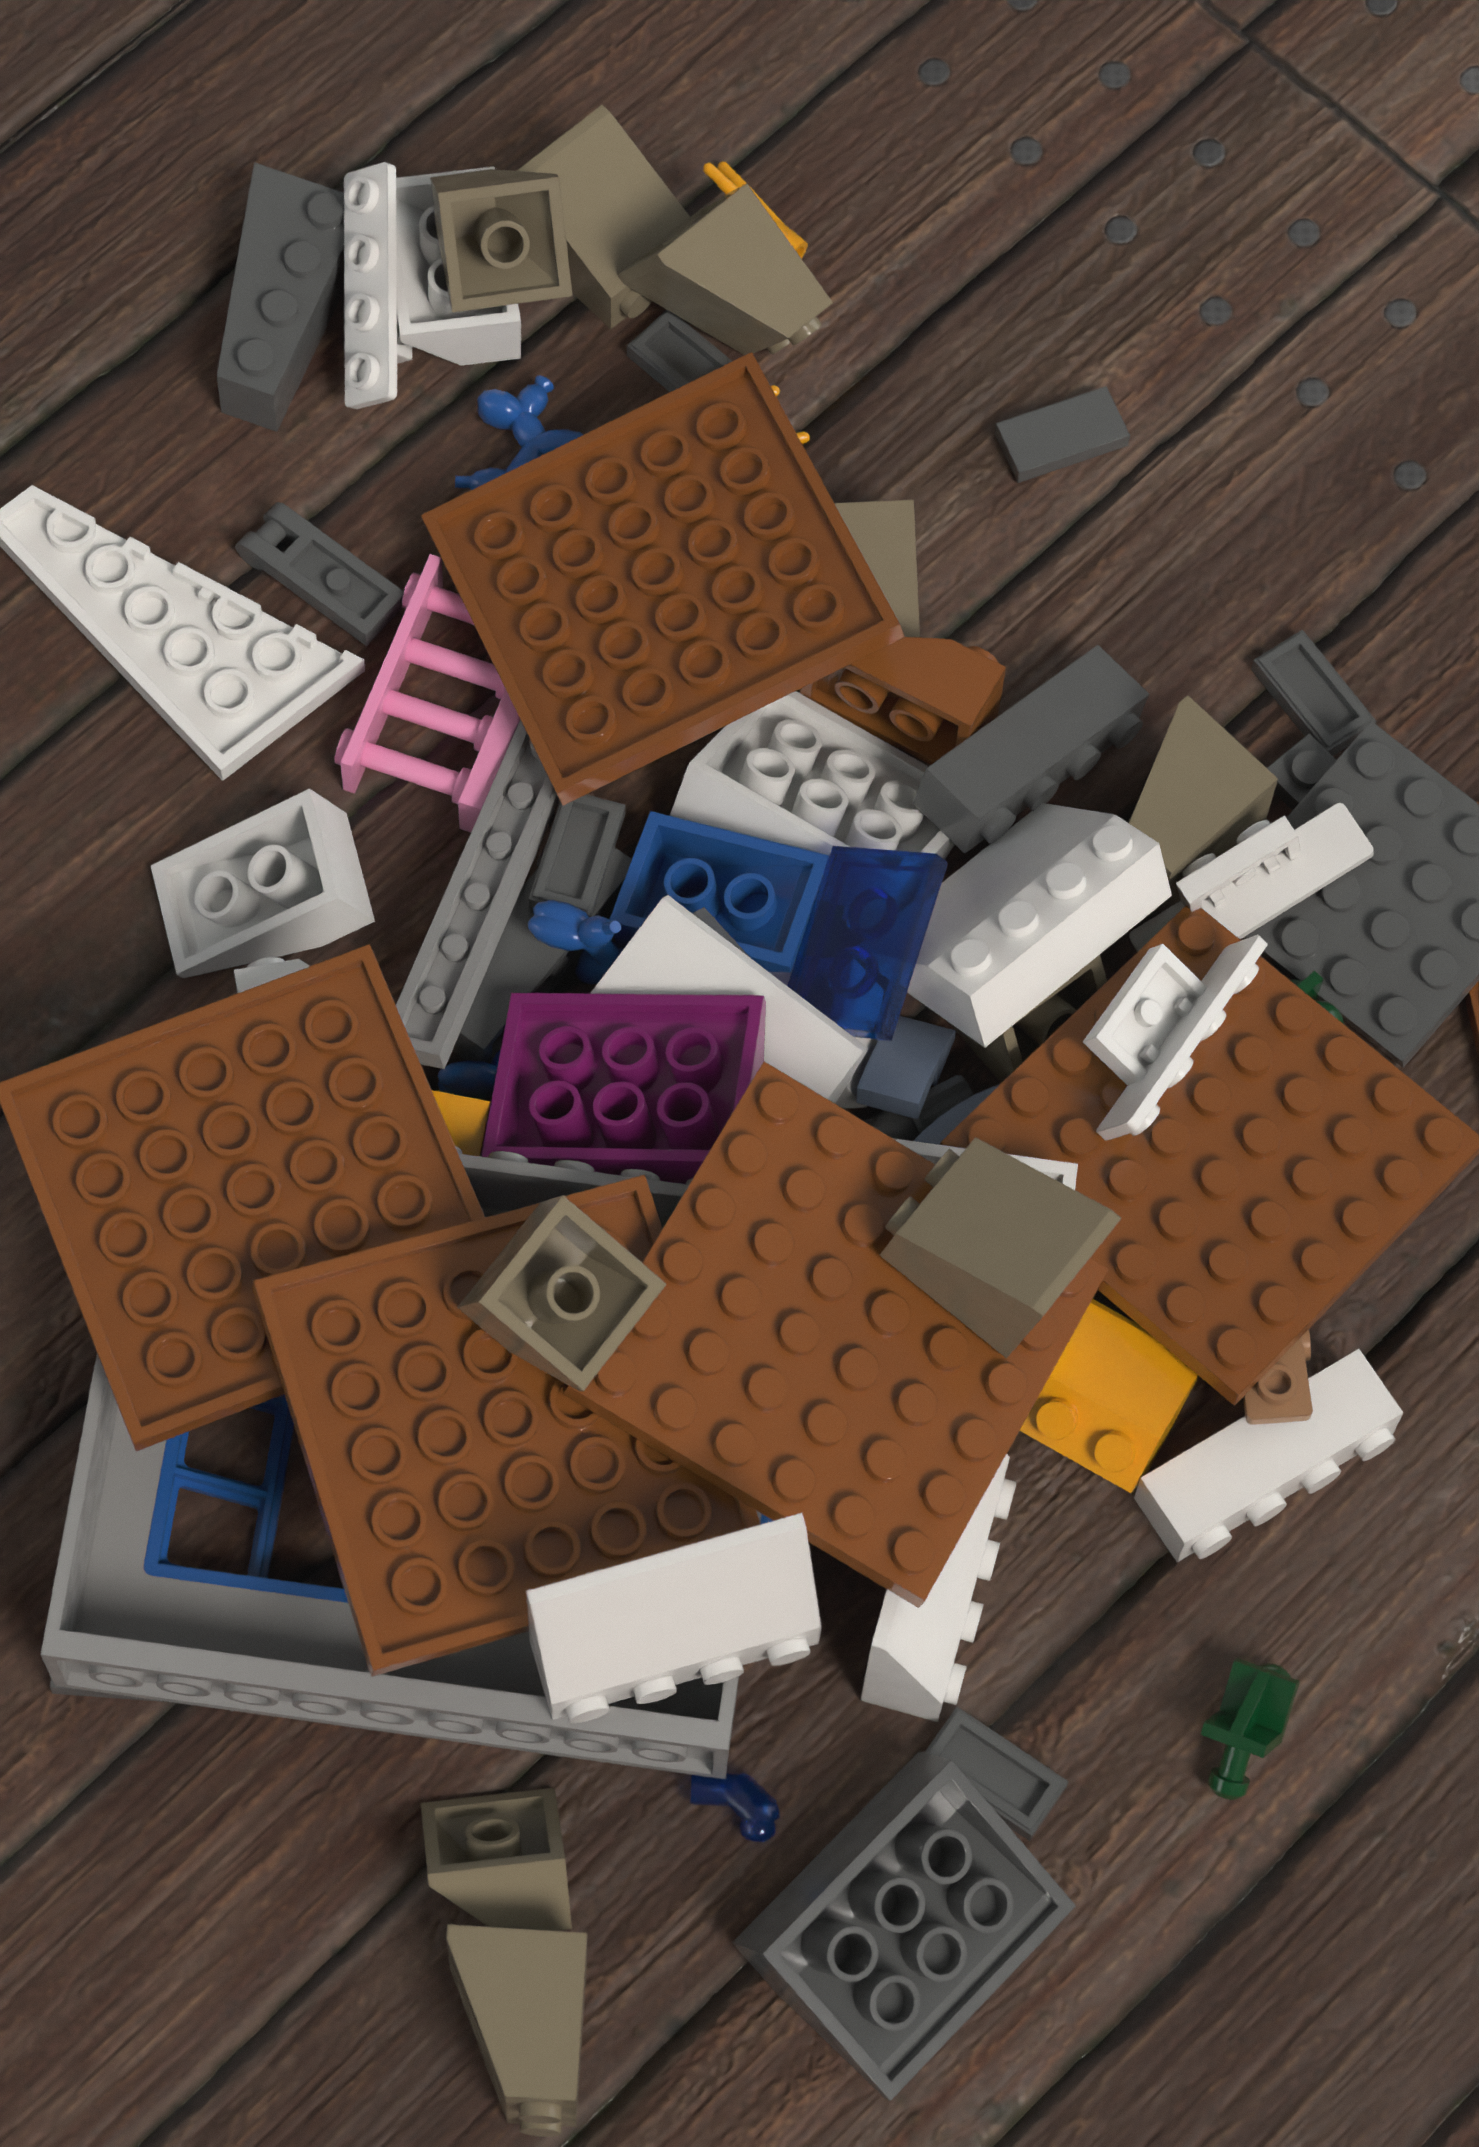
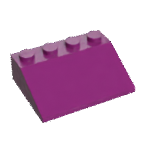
[481,993,766,1184]

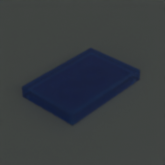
[787,846,948,1041]

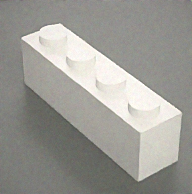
[1134,1349,1403,1562]

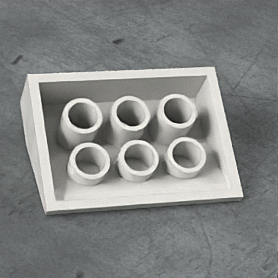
[670,691,955,937]
[857,803,1172,1048]
[590,895,869,1104]
[861,1454,1017,1722]
[527,1513,821,1723]

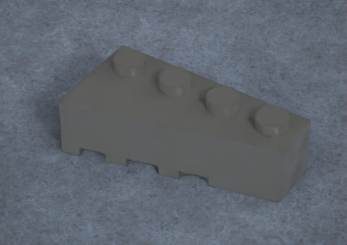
[217,162,344,432]

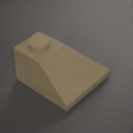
[430,169,573,313]
[421,1788,572,1931]

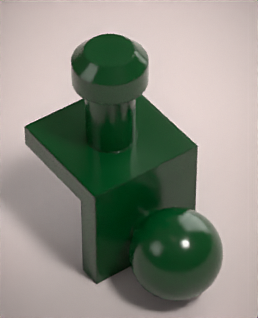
[1200,1658,1300,1800]

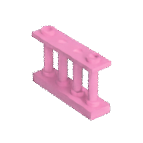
[335,554,520,832]

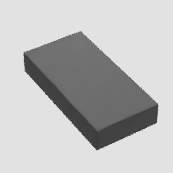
[627,310,732,392]
[994,386,1130,483]
[1251,629,1376,756]
[528,794,626,917]
[925,1707,1069,1841]

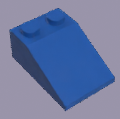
[609,811,831,973]

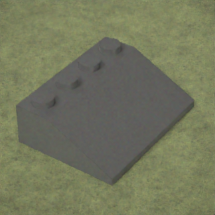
[732,1751,1076,2101]

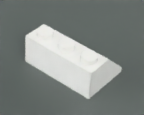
[396,166,521,366]

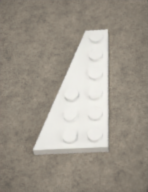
[0,485,365,781]

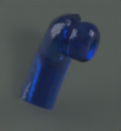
[690,1772,780,1842]

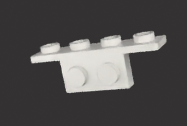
[344,162,412,409]
[1129,803,1374,952]
[1083,935,1268,1141]

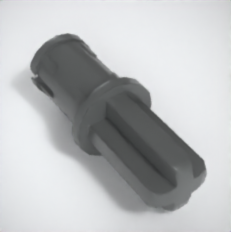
[863,1075,974,1141]

